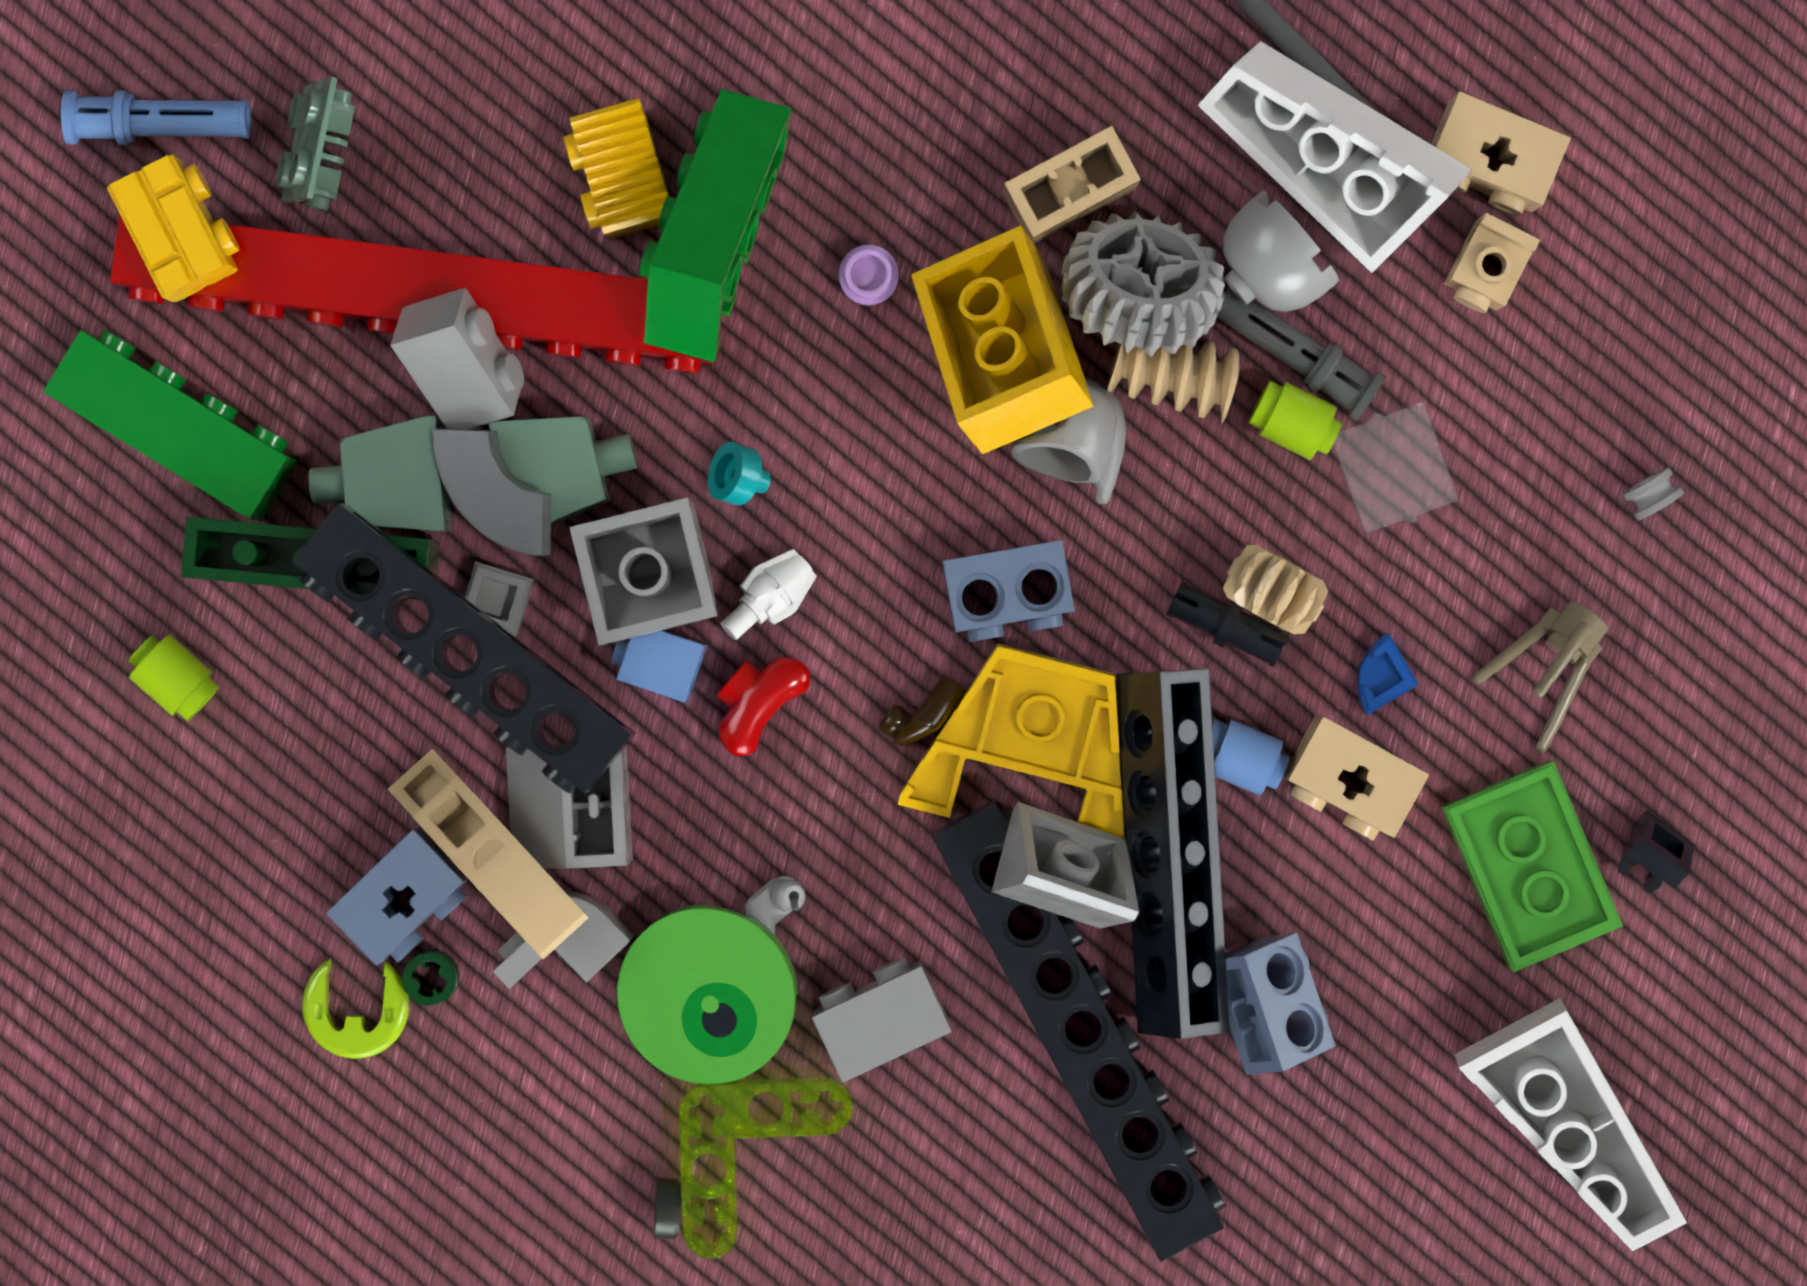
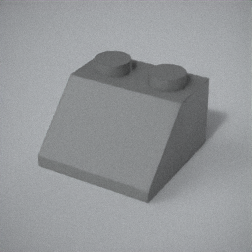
[569,497,718,646]

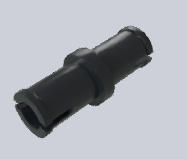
[1166,581,1290,668]

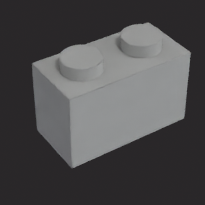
[390,287,524,430]
[812,957,952,1083]

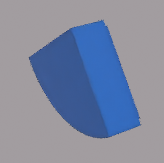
[1357,633,1419,715]

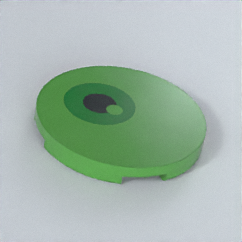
[617,904,798,1085]

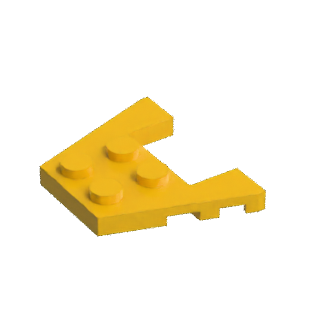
[898,643,1125,838]

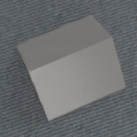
[991,802,1139,929]

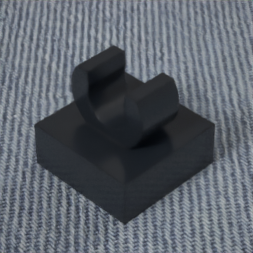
[1618,810,1695,893]

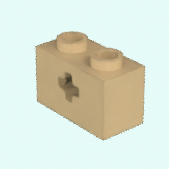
[1431,91,1571,216]
[1002,126,1141,243]
[1283,715,1429,841]

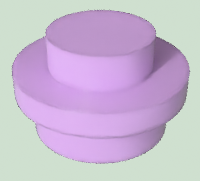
[839,245,899,306]

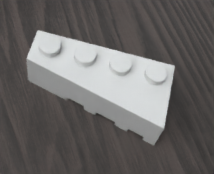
[1198,41,1472,273]
[1455,998,1687,1251]

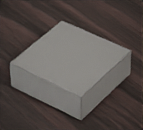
[465,562,535,636]

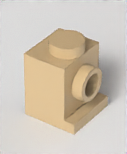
[1444,213,1540,313]

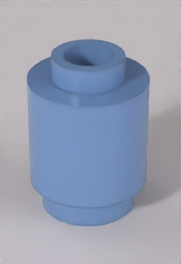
[1212,719,1290,796]

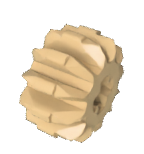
[1223,544,1329,635]

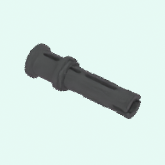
[1216,287,1386,421]

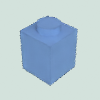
[611,630,708,703]

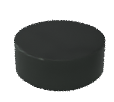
[654,1178,681,1240]

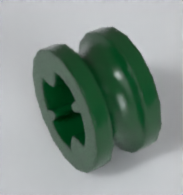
[402,949,460,1006]

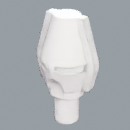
[720,549,817,640]

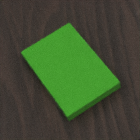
[1440,760,1623,972]

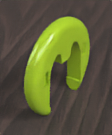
[302,958,409,1059]

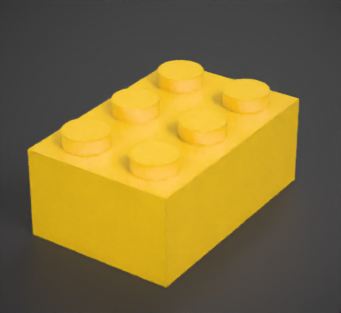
[911,225,1094,454]

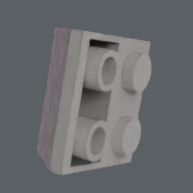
[506,744,633,869]

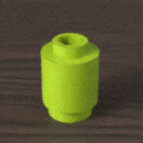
[1248,380,1342,460]
[128,634,220,722]

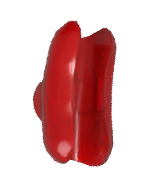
[716,656,810,757]

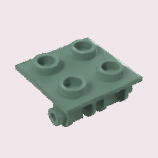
[276,77,356,211]

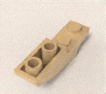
[388,749,588,959]

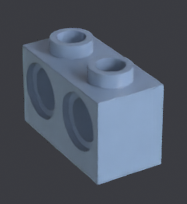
[942,540,1075,642]
[1225,932,1336,1075]

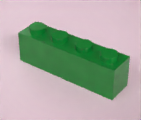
[43,329,299,521]

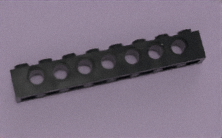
[931,799,1227,1262]

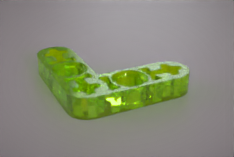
[679,1077,853,1259]

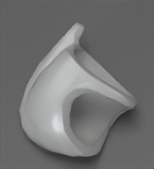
[1011,378,1127,504]

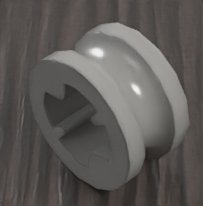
[1622,467,1685,521]

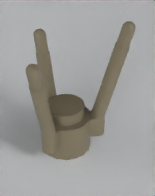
[1473,601,1609,753]

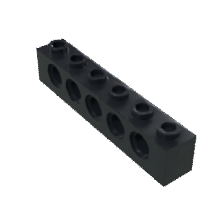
[292,503,636,794]
[1117,669,1230,1039]

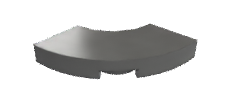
[432,429,551,556]

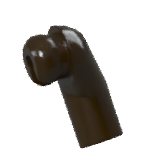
[879,676,965,746]

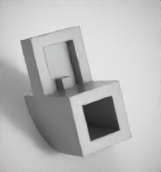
[493,891,635,989]

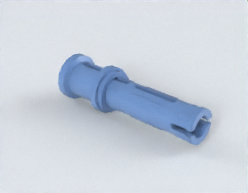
[61,90,251,145]

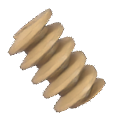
[1106,341,1240,424]

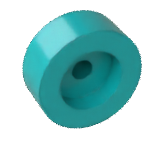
[707,442,771,506]

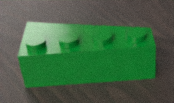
[640,89,791,363]

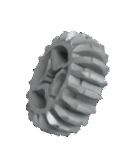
[1061,211,1225,357]

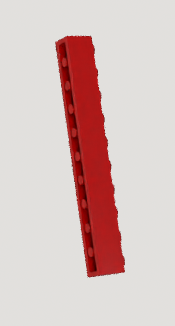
[110,213,716,374]

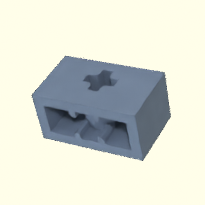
[326,826,469,966]

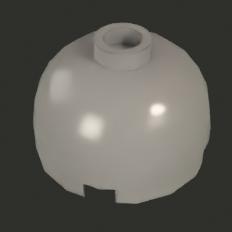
[1223,190,1339,312]

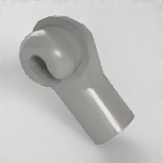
[745,876,806,935]

